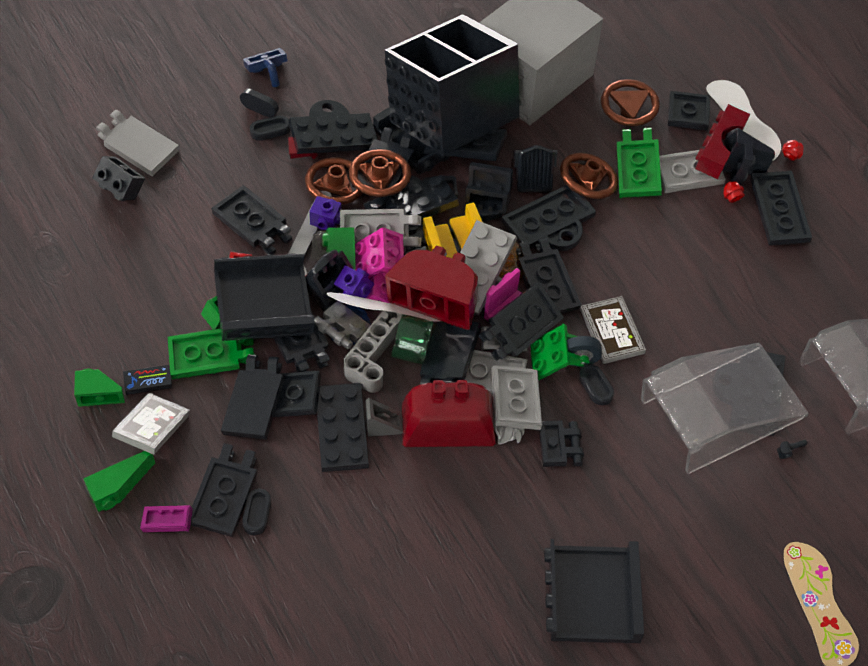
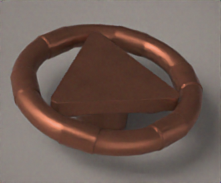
[601,79,660,126]
[349,149,411,197]
[560,153,618,199]
[305,157,363,205]

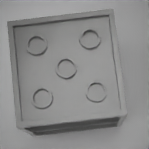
[479,0,603,126]

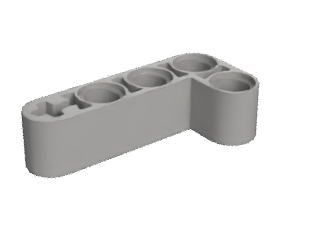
[344,310,402,393]

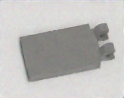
[96,110,179,176]
[340,209,421,253]

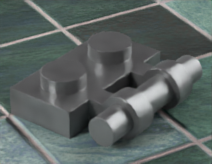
[315,301,371,349]

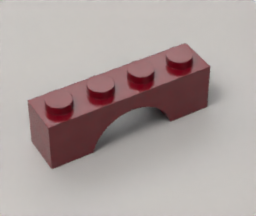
[695,104,750,179]

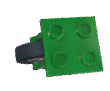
[531,324,602,381]

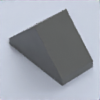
[366,398,403,437]

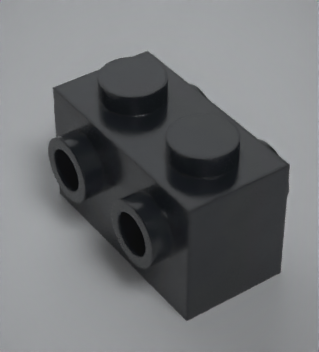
[92,156,146,202]

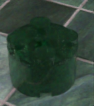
[392,314,433,364]

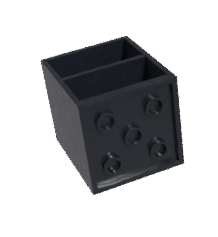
[385,15,520,155]

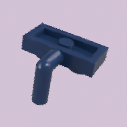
[243,48,288,87]

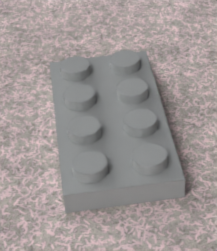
[460,220,517,316]

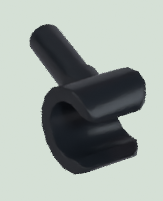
[777,440,807,459]

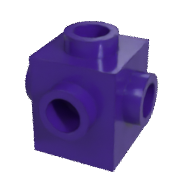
[309,196,341,230]
[334,265,374,298]

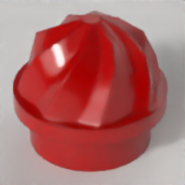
[782,140,803,161]
[724,182,745,203]

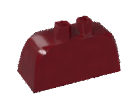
[385,245,478,330]
[402,380,495,447]

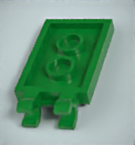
[617,128,662,198]
[168,328,255,380]

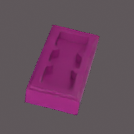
[140,505,193,532]

